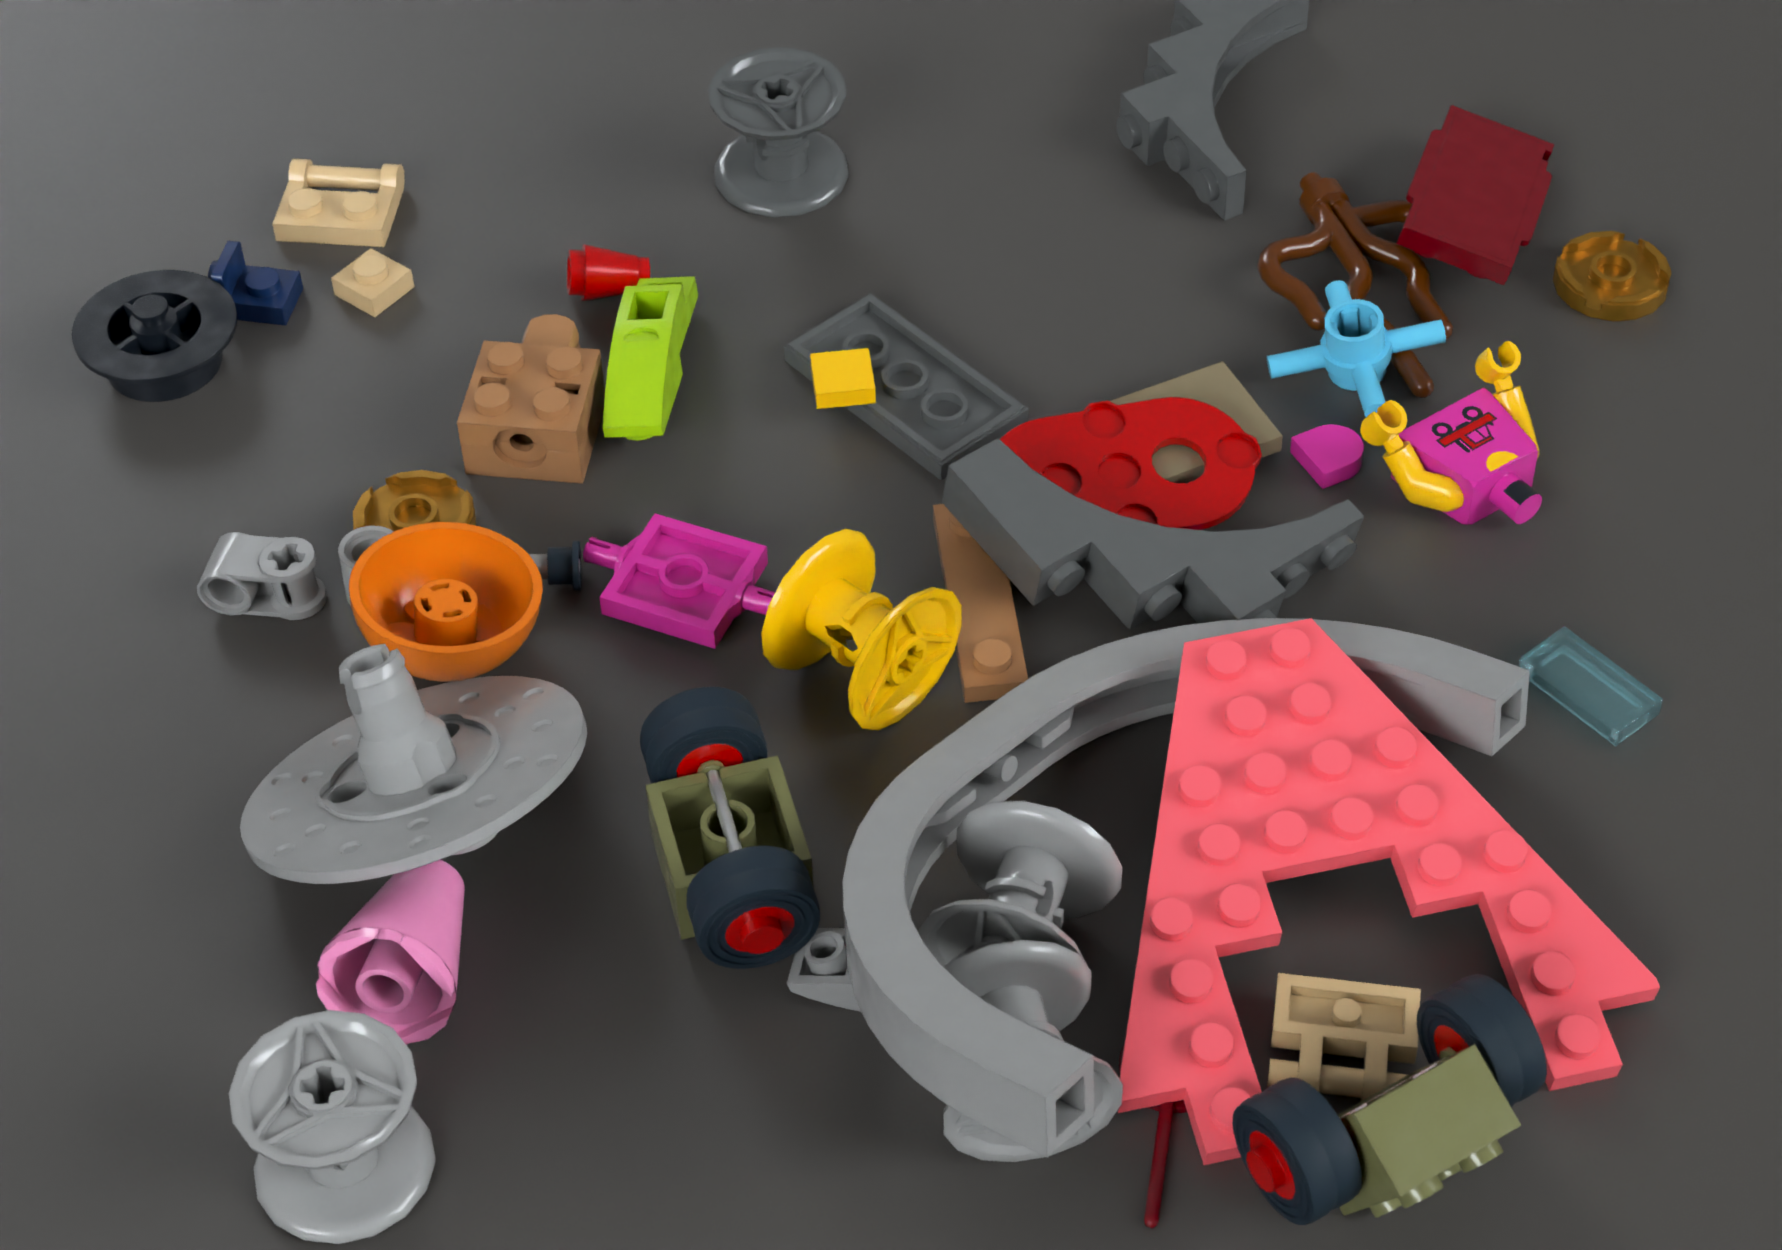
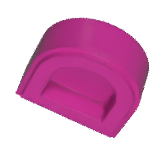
[1290,424,1364,489]

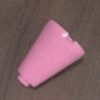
[316,860,465,1045]

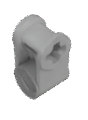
[197,532,327,620]

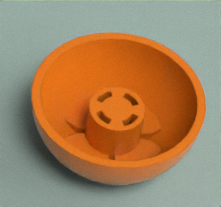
[349,522,543,682]

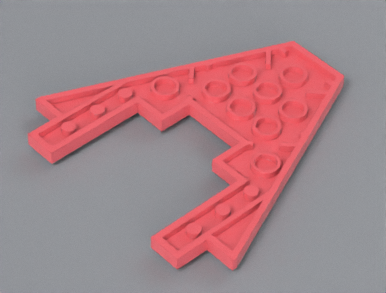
[1118,618,1660,1165]

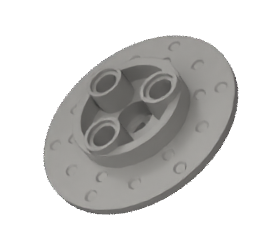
[240,644,587,884]

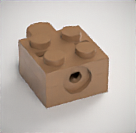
[457,314,605,484]

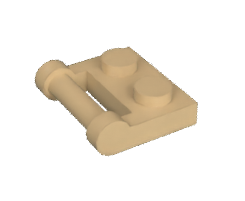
[273,158,404,247]

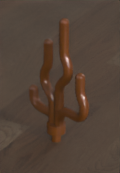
[1257,172,1453,398]

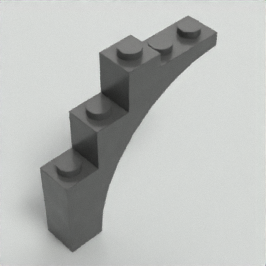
[1116,0,1309,221]
[942,438,1364,630]

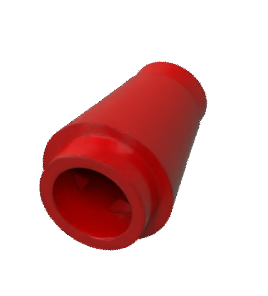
[567,244,650,301]

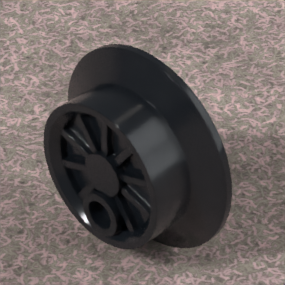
[72,270,237,402]

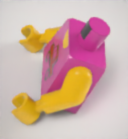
[1360,341,1542,525]

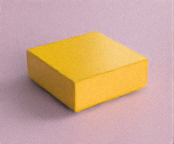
[810,348,876,409]

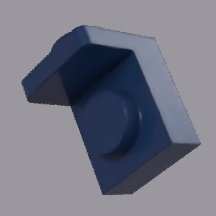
[208,240,303,326]

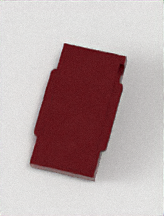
[1396,105,1555,285]

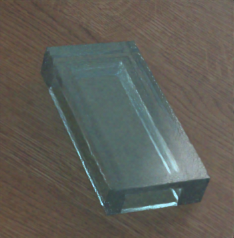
[1519,626,1663,746]

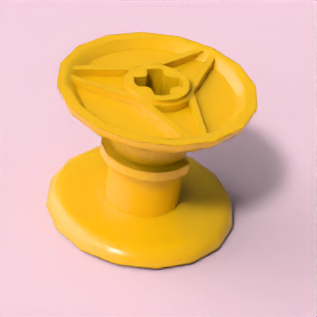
[761,529,962,731]

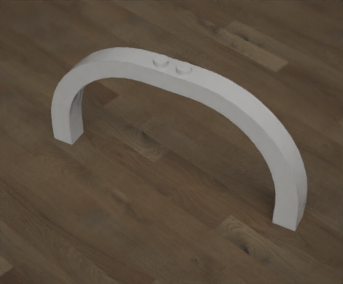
[843,618,1530,1158]

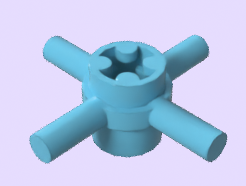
[1266,280,1446,417]

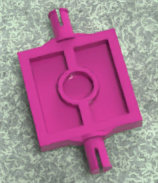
[583,513,775,649]

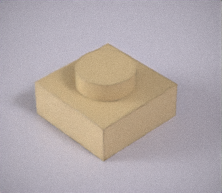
[331,248,414,317]

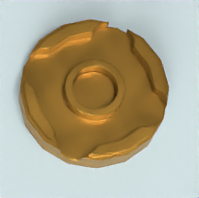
[1553,231,1671,322]
[353,470,476,531]

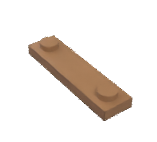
[933,504,1028,703]

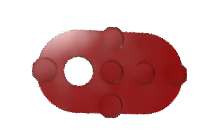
[1000,397,1262,530]

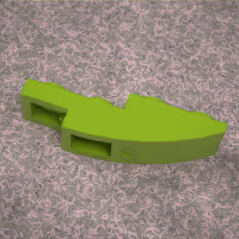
[603,276,698,441]

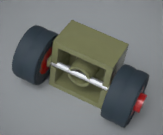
[640,687,820,969]
[1233,974,1547,1225]

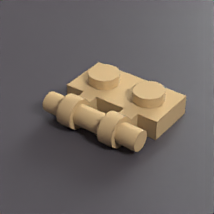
[1267,973,1421,1101]

